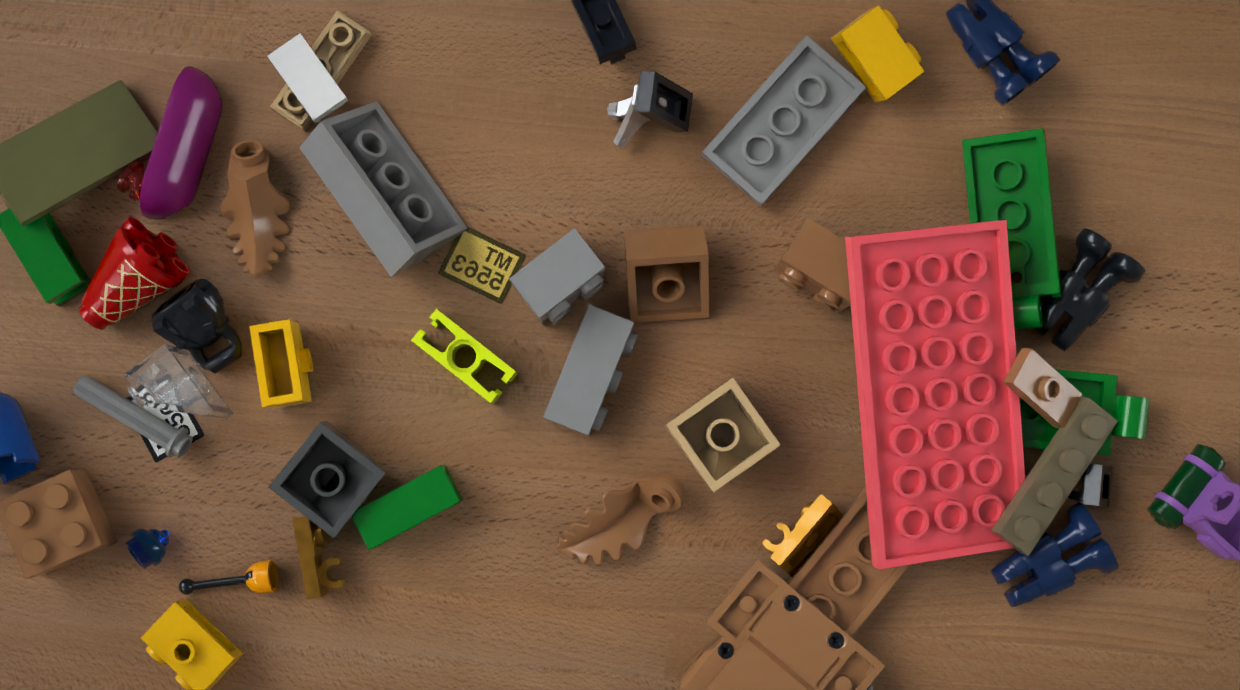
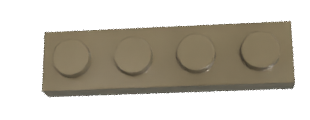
[991,396,1118,556]

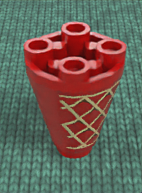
[79,217,191,330]

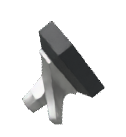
[607,71,693,149]

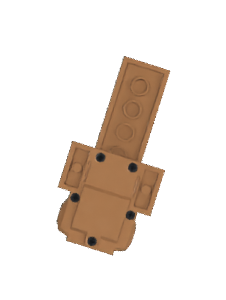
[678,487,910,690]

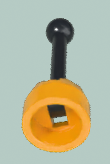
[179,560,278,595]

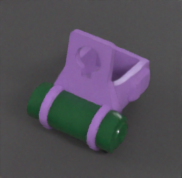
[1147,444,1240,561]

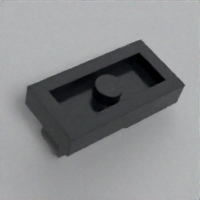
[571,0,637,65]

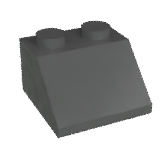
[268,420,386,538]

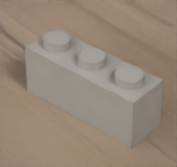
[543,304,638,436]

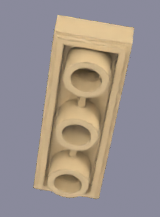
[270,10,372,131]

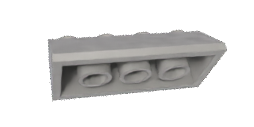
[299,101,468,277]

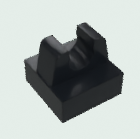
[1068,464,1113,507]

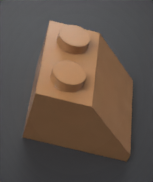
[624,225,710,323]

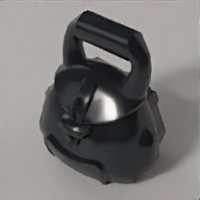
[151,278,242,373]

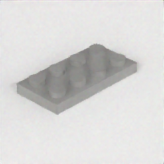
[701,35,866,207]

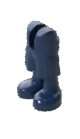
[946,0,1061,106]
[991,502,1119,607]

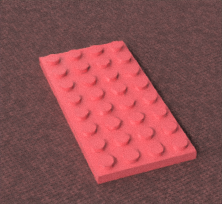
[845,220,1025,570]

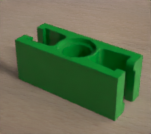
[0,208,91,306]
[352,465,463,550]

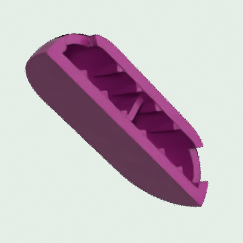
[140,66,222,220]

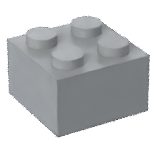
[509,228,606,325]

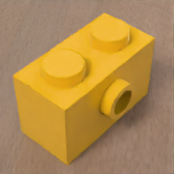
[831,5,924,103]
[249,319,313,409]
[141,598,244,690]

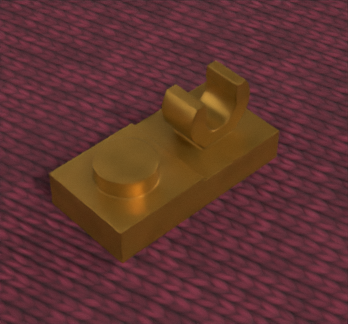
[763,494,843,577]
[292,516,347,600]

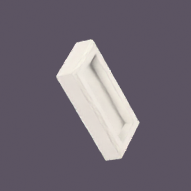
[267,33,349,123]

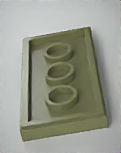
[0,80,158,227]

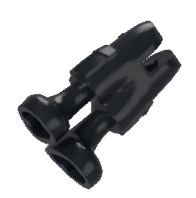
[1032,228,1145,351]

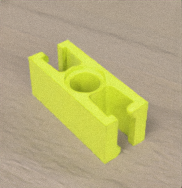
[411,309,518,405]

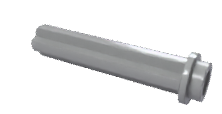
[73,376,193,458]

